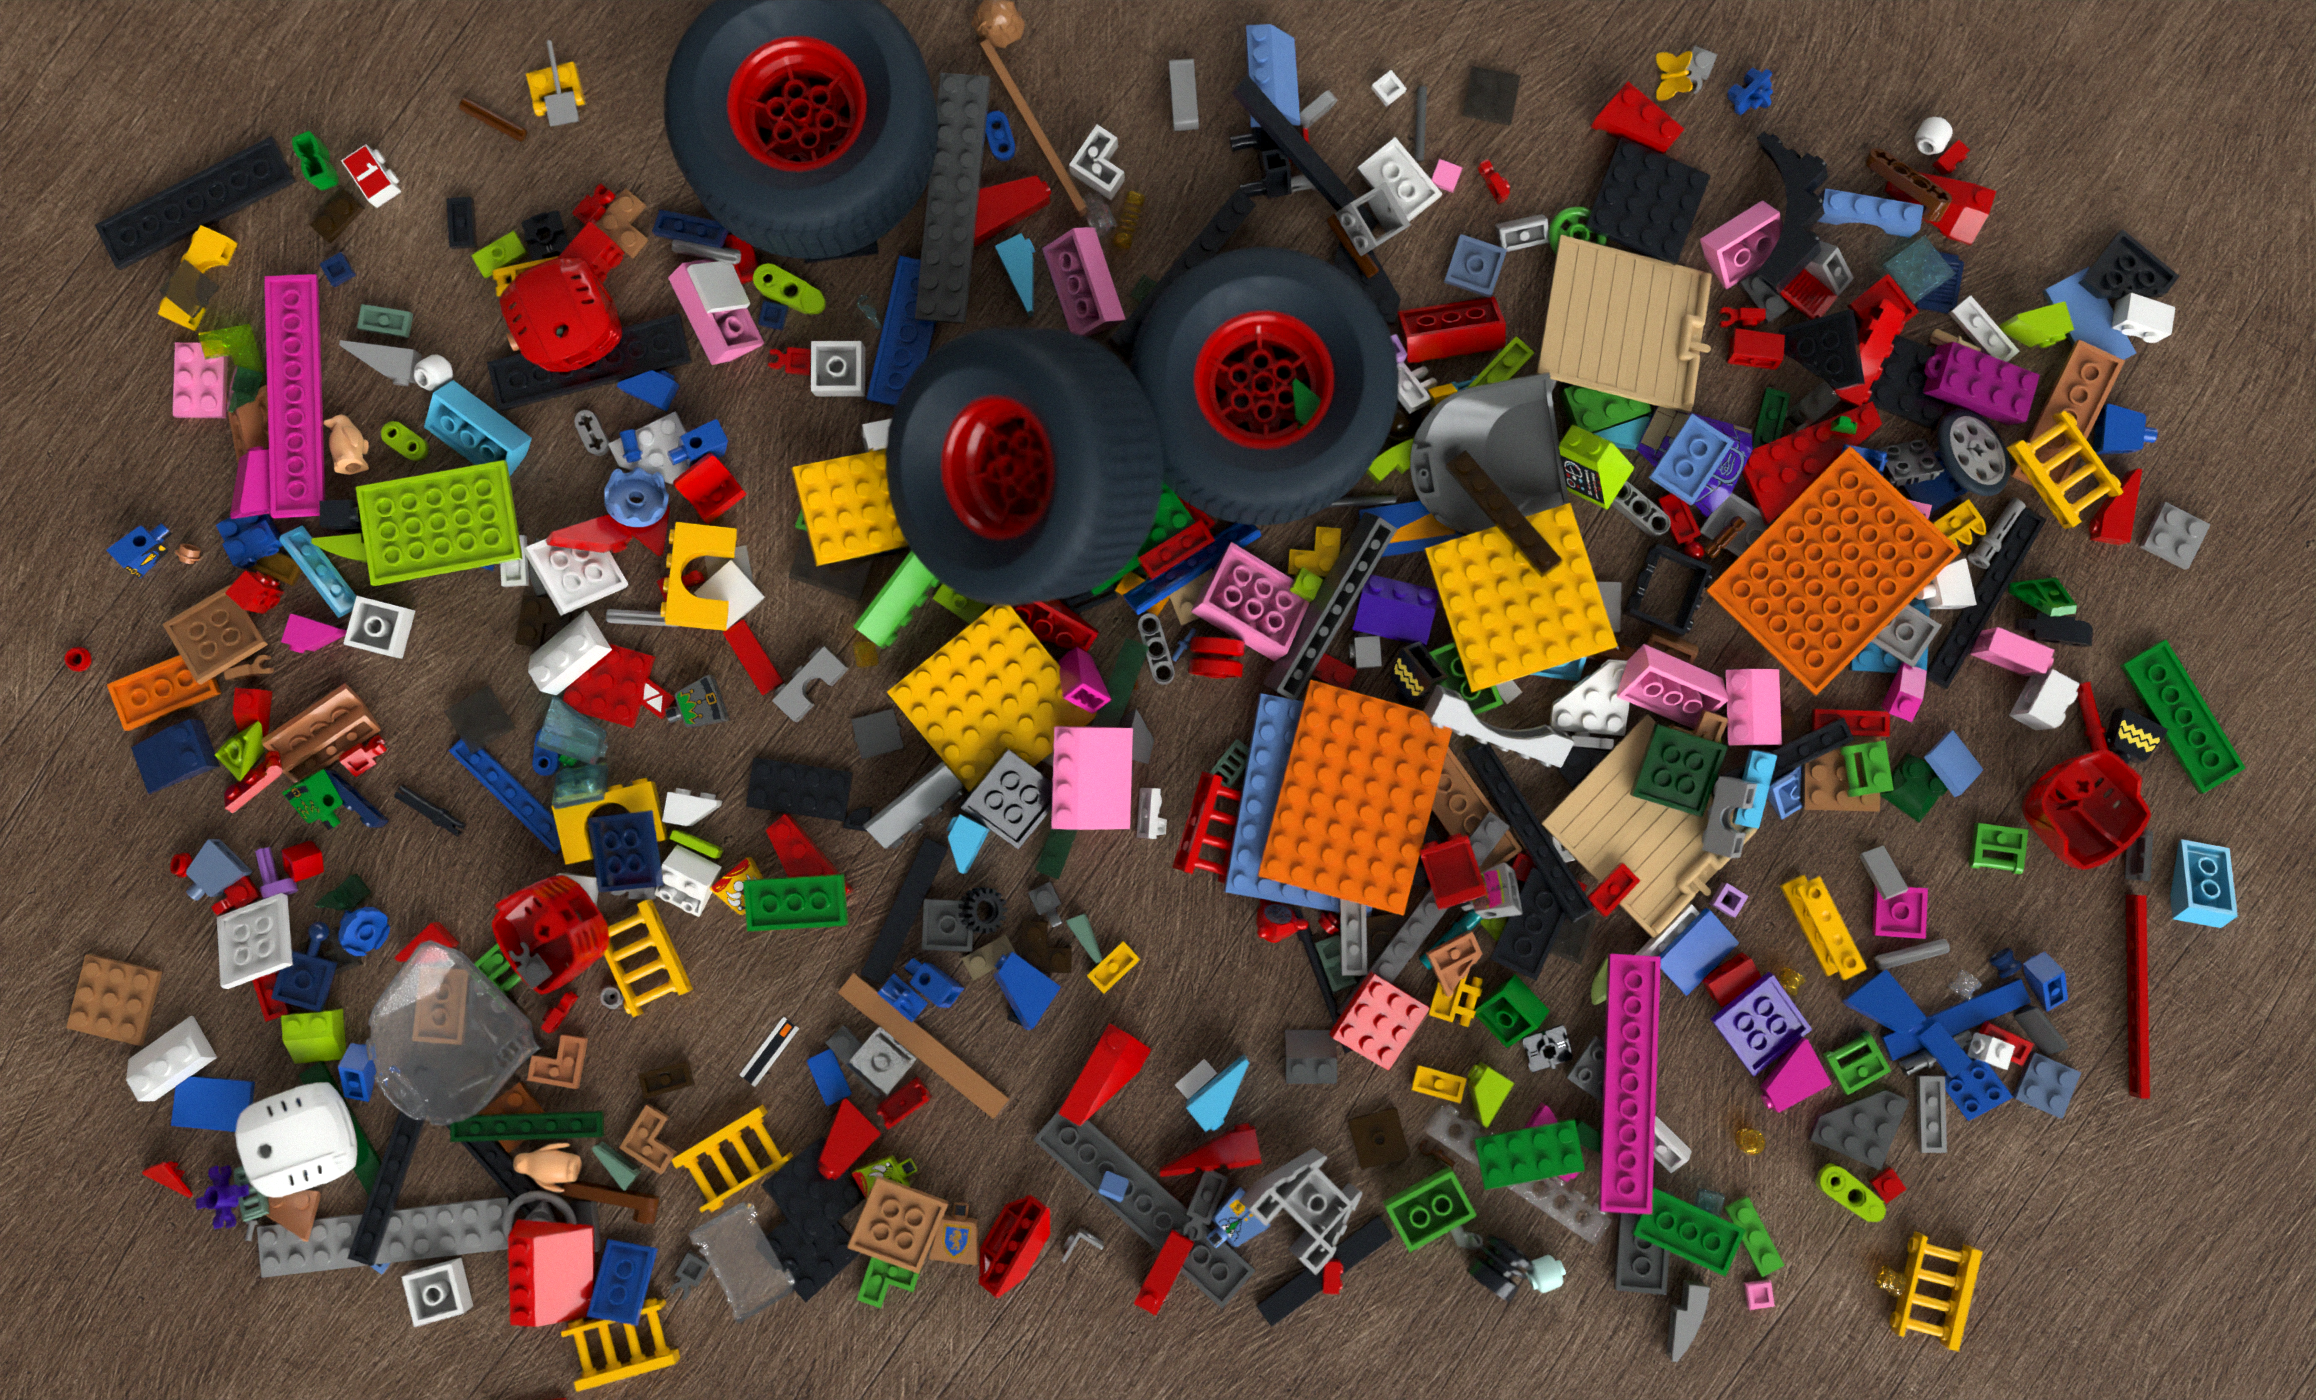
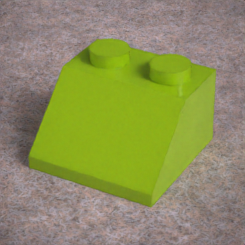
[1998,301,2074,349]
[281,1008,346,1064]
[1467,1061,1514,1127]

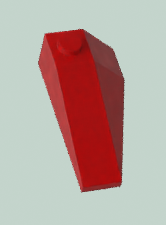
[1884,172,1996,245]
[1011,599,1099,652]
[1058,1023,1151,1126]
[1160,1123,1262,1177]

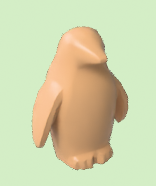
[323,414,369,475]
[513,1142,582,1192]

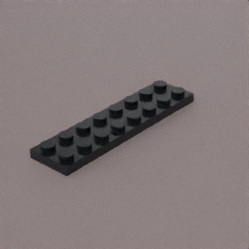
[95,136,297,270]
[487,313,692,412]

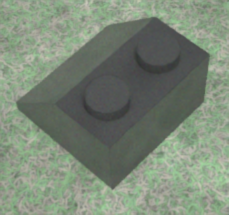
[1285,1029,1337,1084]

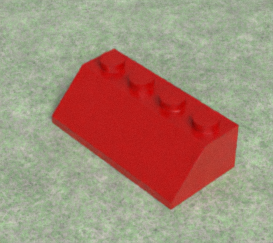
[1397,296,1506,363]

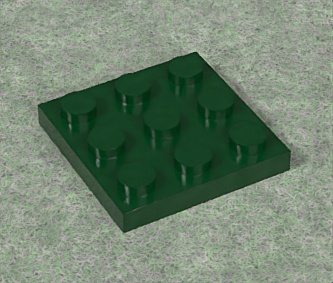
[1630,723,1728,817]

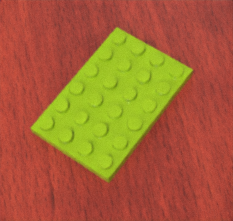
[356,460,523,586]

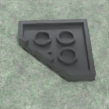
[1808,1089,1909,1170]

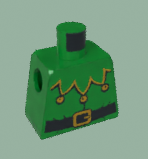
[281,769,343,830]

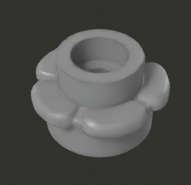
[600,984,625,1009]

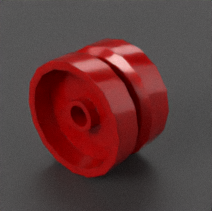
[1188,637,1245,679]

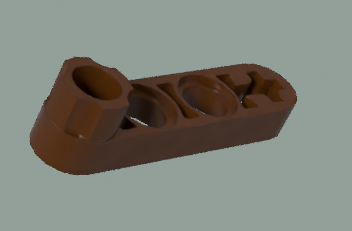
[1865,148,1952,223]
[561,1180,660,1224]

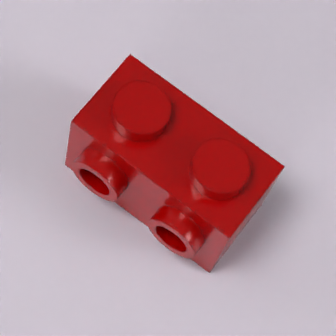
[225,570,284,614]

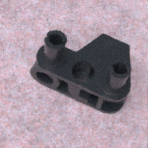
[1229,127,1292,199]

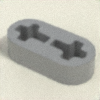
[1298,90,1337,130]
[574,410,610,456]

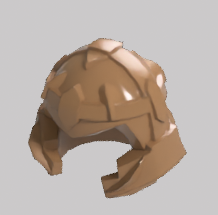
[971,0,1025,48]

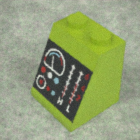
[1559,424,1634,510]

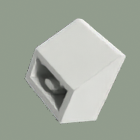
[655,845,722,917]

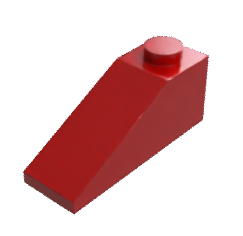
[2089,468,2143,545]
[545,514,633,553]
[1134,1230,1194,1316]

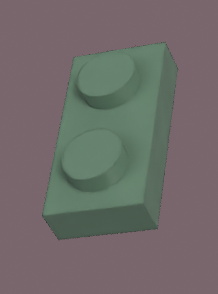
[357,304,413,338]

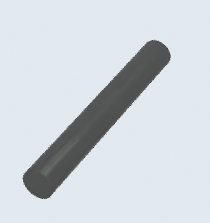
[1414,86,1427,162]
[1326,495,1396,508]

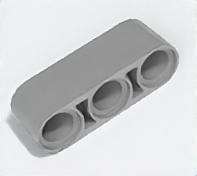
[1169,59,1199,131]
[1611,481,1671,537]
[1138,613,1175,685]

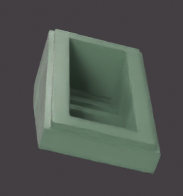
[1209,739,1249,788]
[1066,913,1103,963]
[592,1141,641,1191]
[234,1166,269,1222]

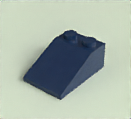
[131,719,220,794]

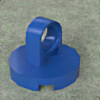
[338,907,390,956]

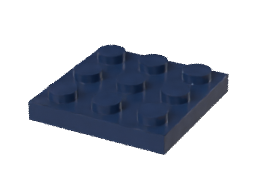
[587,810,664,892]

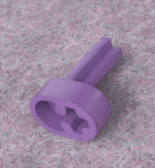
[255,847,298,899]

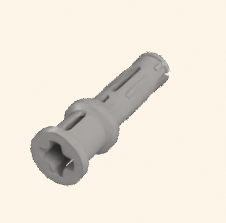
[1967,498,2026,569]

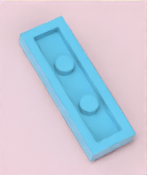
[1732,749,1777,829]

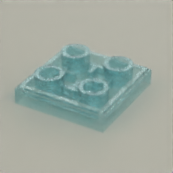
[1882,235,1955,304]
[552,762,609,809]

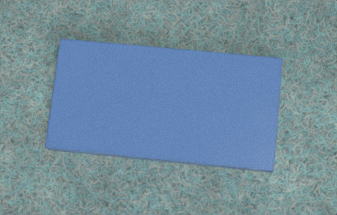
[2042,267,2136,360]

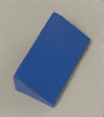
[806,1048,852,1106]

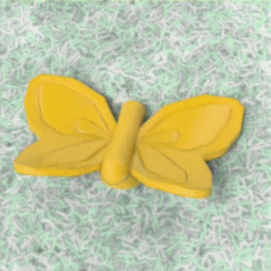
[1656,51,1693,101]

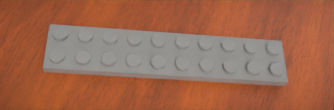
[1700,493,1942,667]
[257,1196,513,1278]

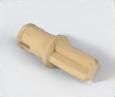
[1930,329,1981,352]

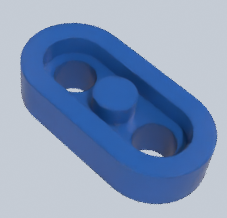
[985,111,1016,161]
[532,726,563,776]

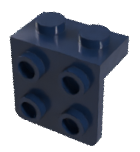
[1902,450,1969,513]

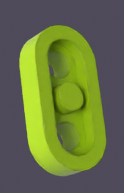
[381,421,429,461]

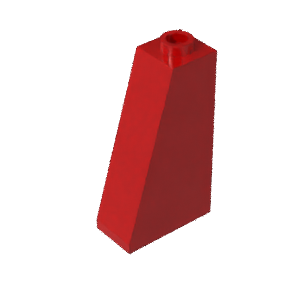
[974,175,1052,247]

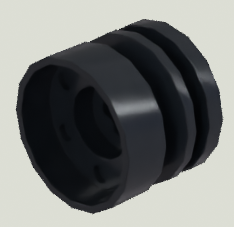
[1466,1234,1535,1302]

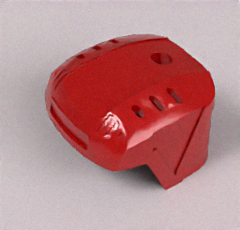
[499,257,622,372]
[2022,750,2151,870]
[492,875,609,994]

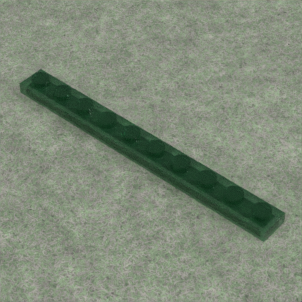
[1036,637,1150,880]

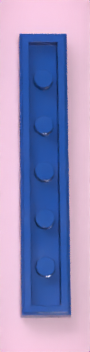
[1123,523,1261,615]
[449,733,562,854]
[1880,978,2031,1061]

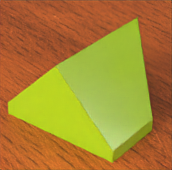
[214,721,264,781]

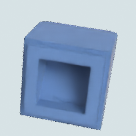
[1098,1171,1128,1202]

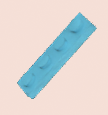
[279,525,356,618]

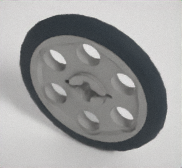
[1937,409,2010,496]

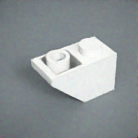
[662,788,722,826]

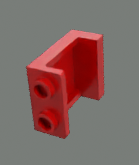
[1419,833,1488,910]

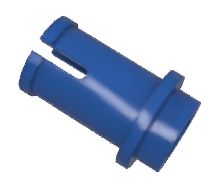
[619,429,643,463]

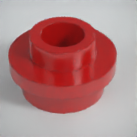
[64,647,92,672]
[170,853,193,878]
[1318,911,1340,935]

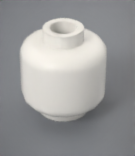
[1914,117,1953,155]
[414,355,453,391]

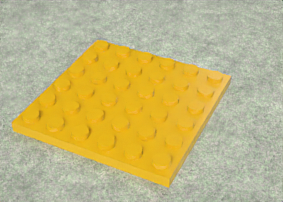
[1425,503,1618,693]
[887,604,1099,792]

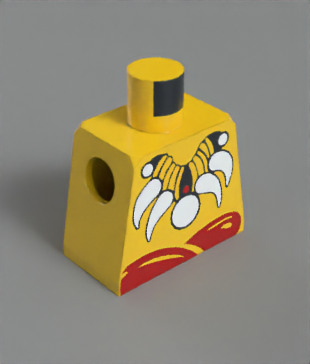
[710,857,764,915]

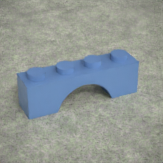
[1817,188,1924,238]

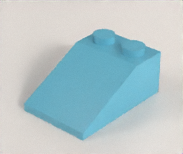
[2170,839,2238,928]
[1186,1054,1249,1132]

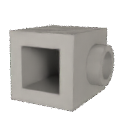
[1349,632,1382,669]

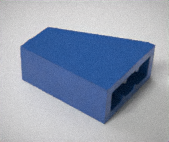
[993,952,1061,1030]
[1842,969,1927,1035]

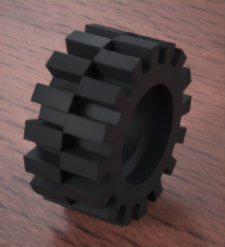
[958,887,1007,934]

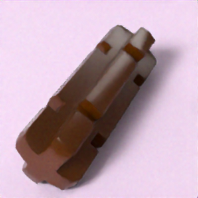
[1704,516,1747,558]

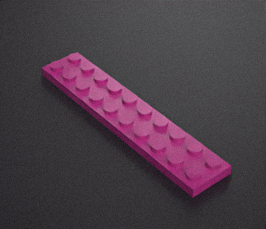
[264,274,325,518]
[1598,954,1661,1214]

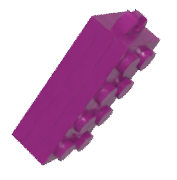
[1923,342,2040,426]

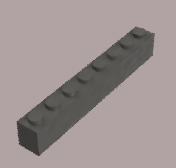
[1263,512,1397,701]

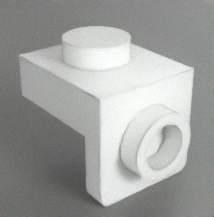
[1967,1033,2015,1070]

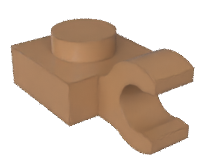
[224,655,274,681]

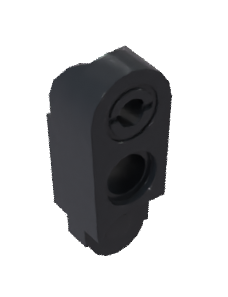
[2014,612,2093,647]

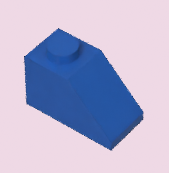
[617,370,680,412]
[2023,951,2068,1012]
[338,1043,378,1102]

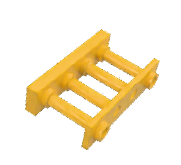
[2007,411,2124,529]
[1780,875,1867,980]
[604,899,693,1017]
[671,1104,793,1213]
[1890,1231,1982,1352]
[561,1297,680,1392]

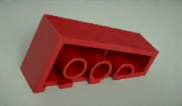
[766,814,854,896]

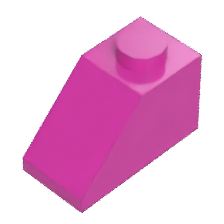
[281,613,347,654]
[1881,662,1927,722]

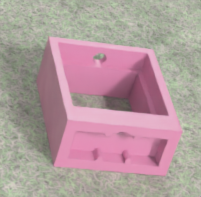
[1970,627,2054,677]

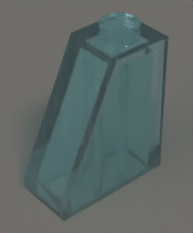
[536,696,608,765]

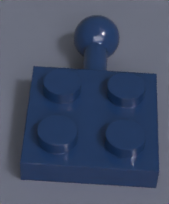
[271,921,337,1012]

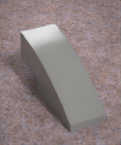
[1666,1280,1710,1362]

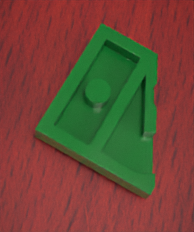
[2008,577,2077,616]

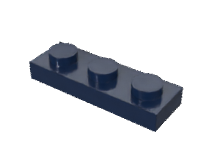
[652,210,729,248]
[325,770,389,828]

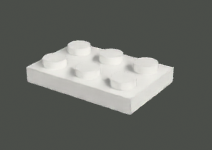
[1356,137,1442,222]

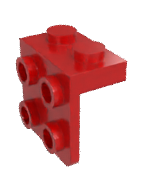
[673,453,747,525]

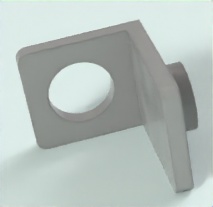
[1061,1227,1105,1263]

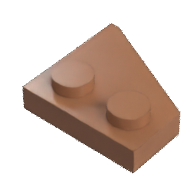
[1426,930,1483,997]
[266,1190,321,1242]

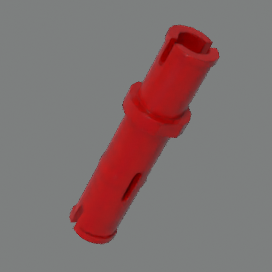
[2076,682,2109,753]

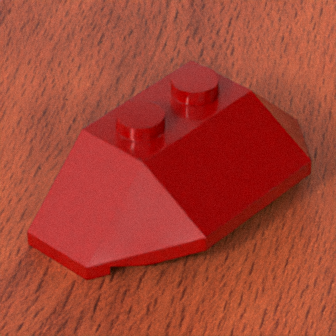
[978,1195,1050,1298]

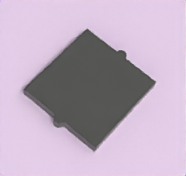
[851,709,904,759]

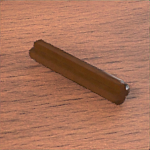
[458,97,528,142]
[1327,213,1378,278]

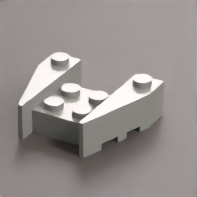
[1239,1148,1363,1275]

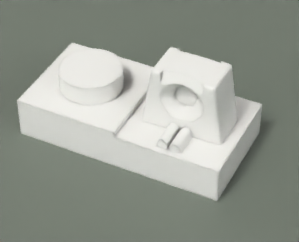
[1137,788,1167,839]

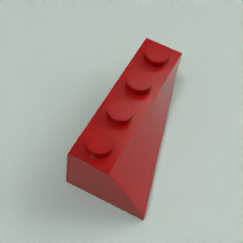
[1829,299,1905,407]

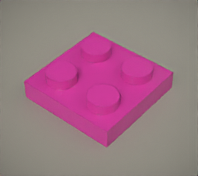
[1872,885,1928,939]

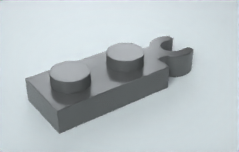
[1181,1171,1228,1240]

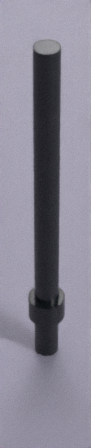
[1294,909,1353,1053]

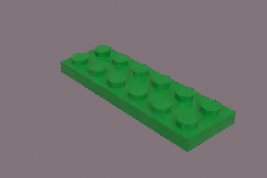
[2120,639,2246,794]

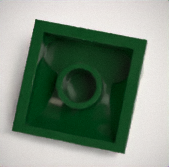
[1880,753,1948,823]

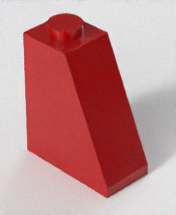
[817,1098,881,1181]

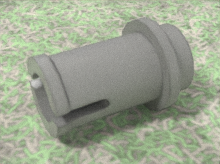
[1291,175,1316,193]

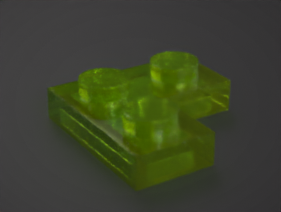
[198,324,264,378]

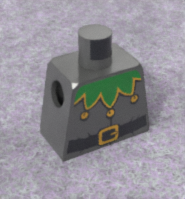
[665,674,730,728]

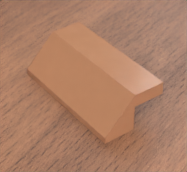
[226,385,269,463]
[261,683,381,783]

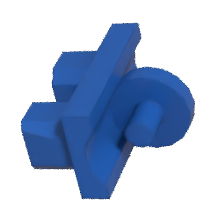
[1728,68,1773,116]
[877,973,929,1023]

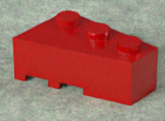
[1591,81,1684,155]

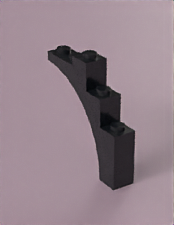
[1757,131,1828,295]

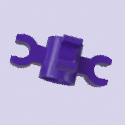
[195,1165,249,1229]

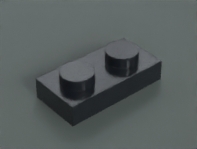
[446,197,477,249]

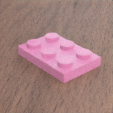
[173,343,228,418]

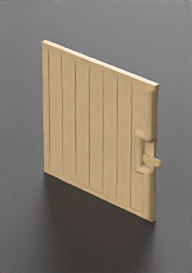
[1537,235,1712,414]
[1541,714,1758,938]

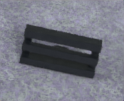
[1065,585,1118,614]

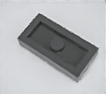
[1738,270,1789,324]

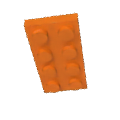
[107,655,221,731]

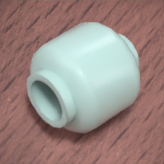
[1526,1255,1566,1293]

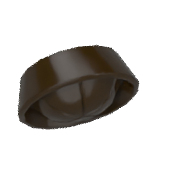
[1387,399,1422,441]

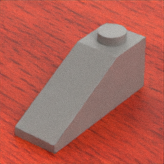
[339,340,422,386]

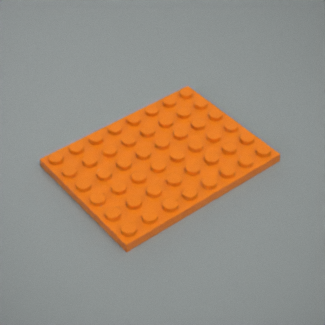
[1705,446,1961,695]
[1257,680,1452,916]

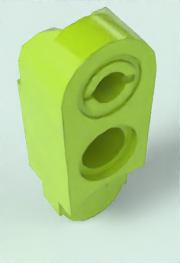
[753,263,826,315]
[1815,1163,1886,1222]

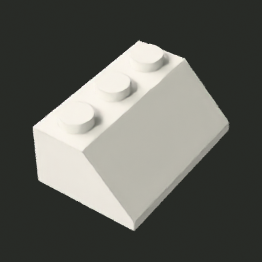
[528,610,612,695]
[126,1016,217,1101]

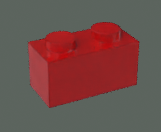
[1932,140,1970,176]
[1322,1259,1343,1295]

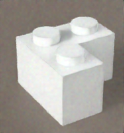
[1069,125,1125,200]

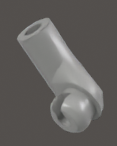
[1450,1225,1483,1250]

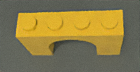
[661,522,737,631]
[552,778,669,865]

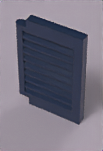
[1916,250,1964,314]

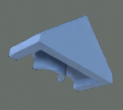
[1767,765,1803,820]

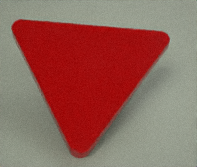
[618,505,670,556]
[142,1161,193,1198]

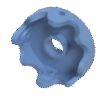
[604,467,669,527]

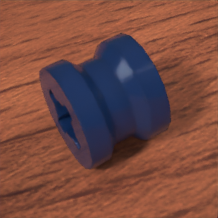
[1988,947,2022,978]

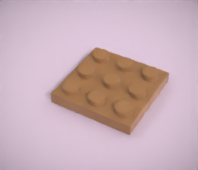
[163,585,268,685]
[1802,736,1881,812]
[66,954,162,1046]
[847,1175,948,1274]

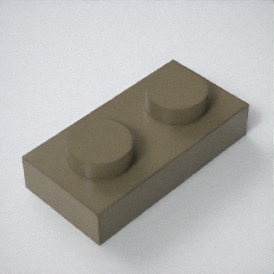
[961,934,1017,980]

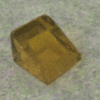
[852,641,879,669]

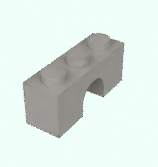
[772,646,849,722]
[1702,776,1757,858]

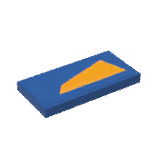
[1358,501,1463,557]

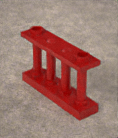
[1172,771,1241,884]

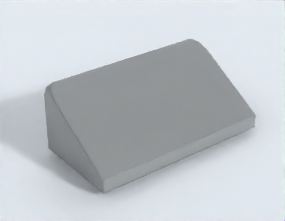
[1495,214,1549,252]

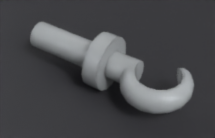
[245,1203,260,1241]

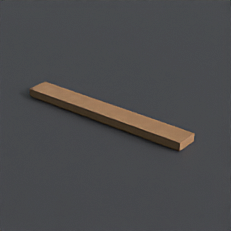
[980,39,1087,218]
[838,972,1010,1119]

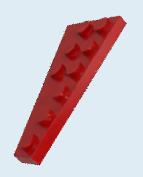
[1742,401,1882,526]

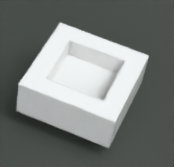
[1371,70,1407,107]

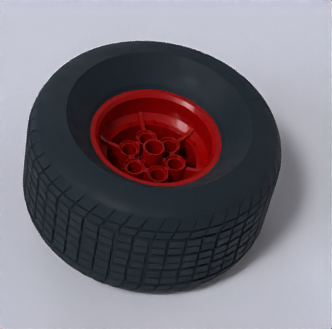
[663,0,939,259]
[1130,247,1399,525]
[886,328,1164,606]

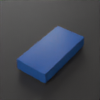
[1917,1021,1973,1078]

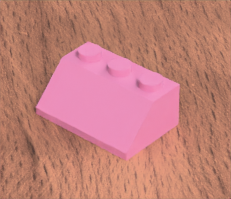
[1700,201,1783,289]
[1726,669,1782,746]

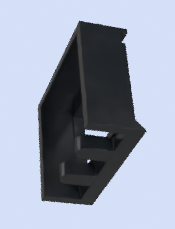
[1622,543,1712,637]

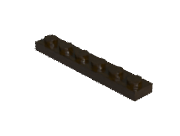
[1446,450,1562,578]

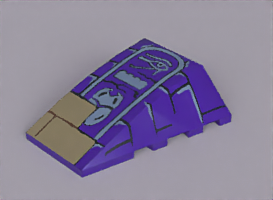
[1636,406,1753,518]

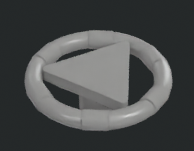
[502,1191,577,1242]

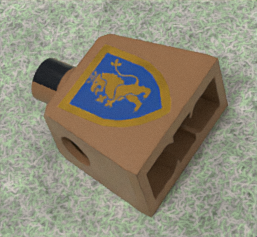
[929,1202,980,1265]

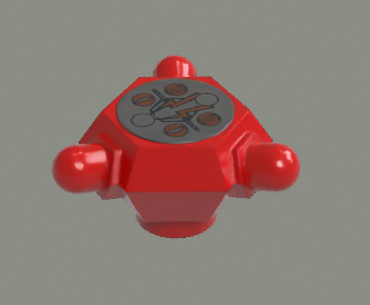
[1256,898,1309,943]

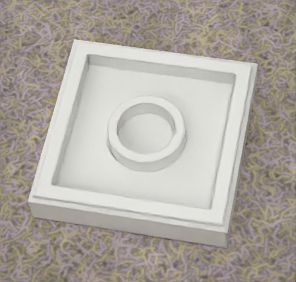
[687,261,750,313]
[694,560,765,629]

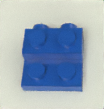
[216,514,283,569]

